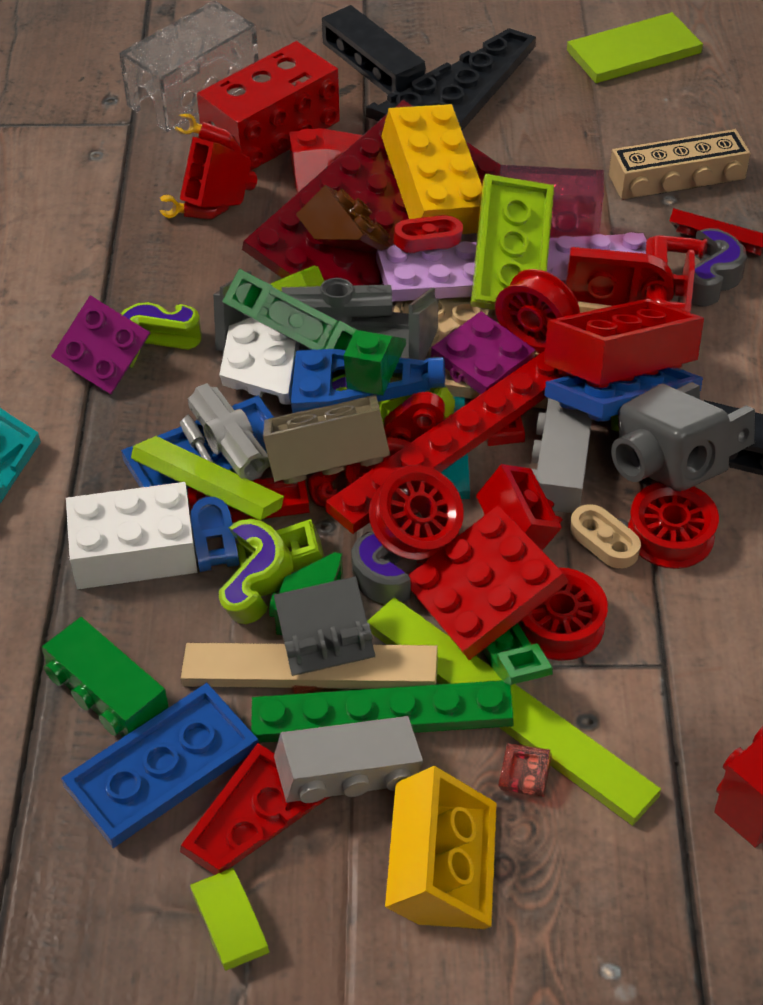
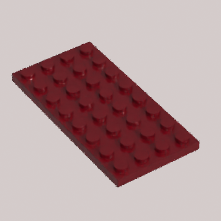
[242,100,507,286]

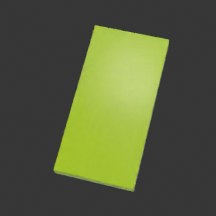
[567,12,703,83]
[470,174,554,310]

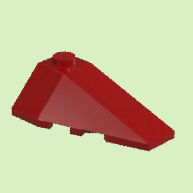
[289,128,363,193]

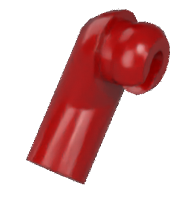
[307,471,343,507]

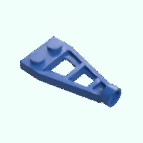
[291,349,445,413]

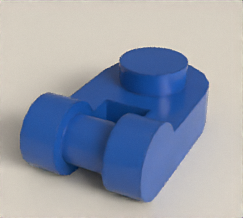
[191,497,239,572]

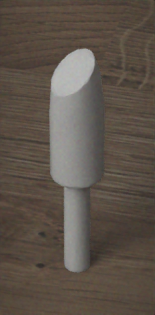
[179,414,213,462]

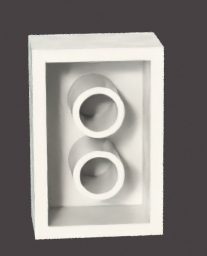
[66,482,198,590]

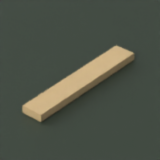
[180,643,438,689]

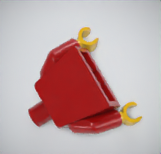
[159,114,258,219]

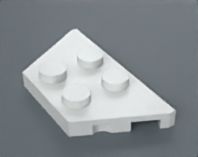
[219,318,300,405]

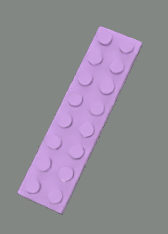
[376,232,647,302]

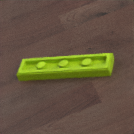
[131,436,284,521]

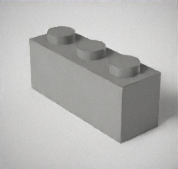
[531,398,592,513]
[274,716,423,803]

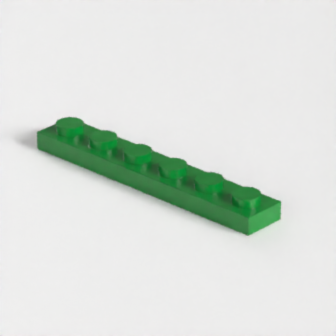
[251,680,514,743]

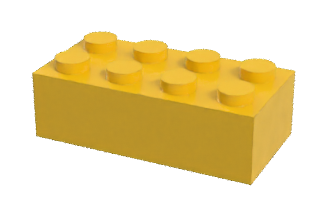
[381,104,482,234]

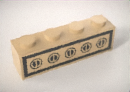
[609,129,750,200]

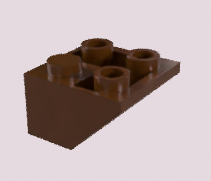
[296,185,391,254]

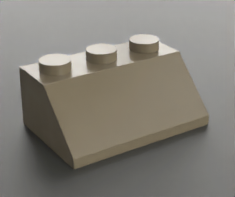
[263,394,390,484]

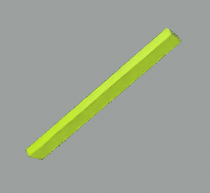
[367,597,661,826]

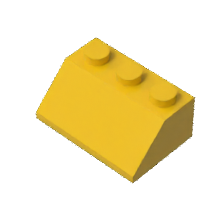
[385,765,497,929]

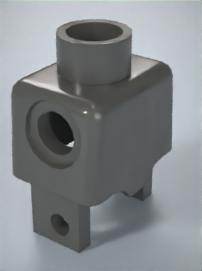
[611,382,755,492]

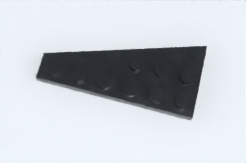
[366,28,536,131]

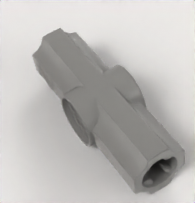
[188,383,270,481]

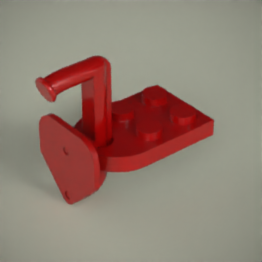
[566,235,708,313]

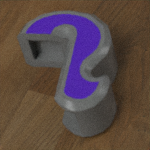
[691,228,747,306]
[351,531,411,604]

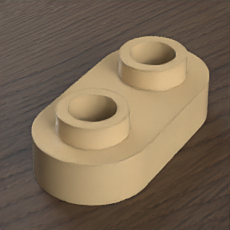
[570,504,641,568]

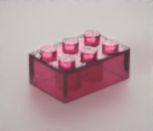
[500,165,604,238]

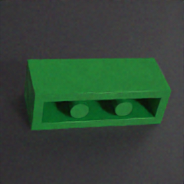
[42,617,169,737]

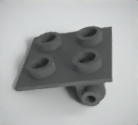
[274,576,375,676]

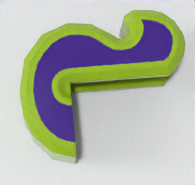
[120,302,202,368]
[219,519,293,624]

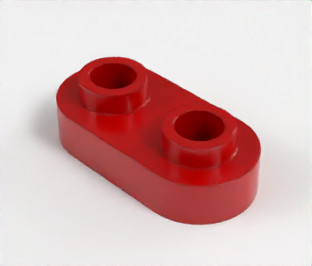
[393,215,463,253]
[383,392,445,442]

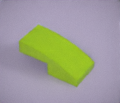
[190,868,270,971]

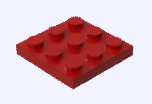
[408,505,569,660]

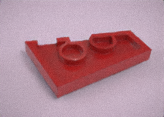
[180,743,331,875]

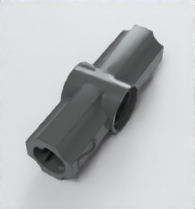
[282,278,392,324]

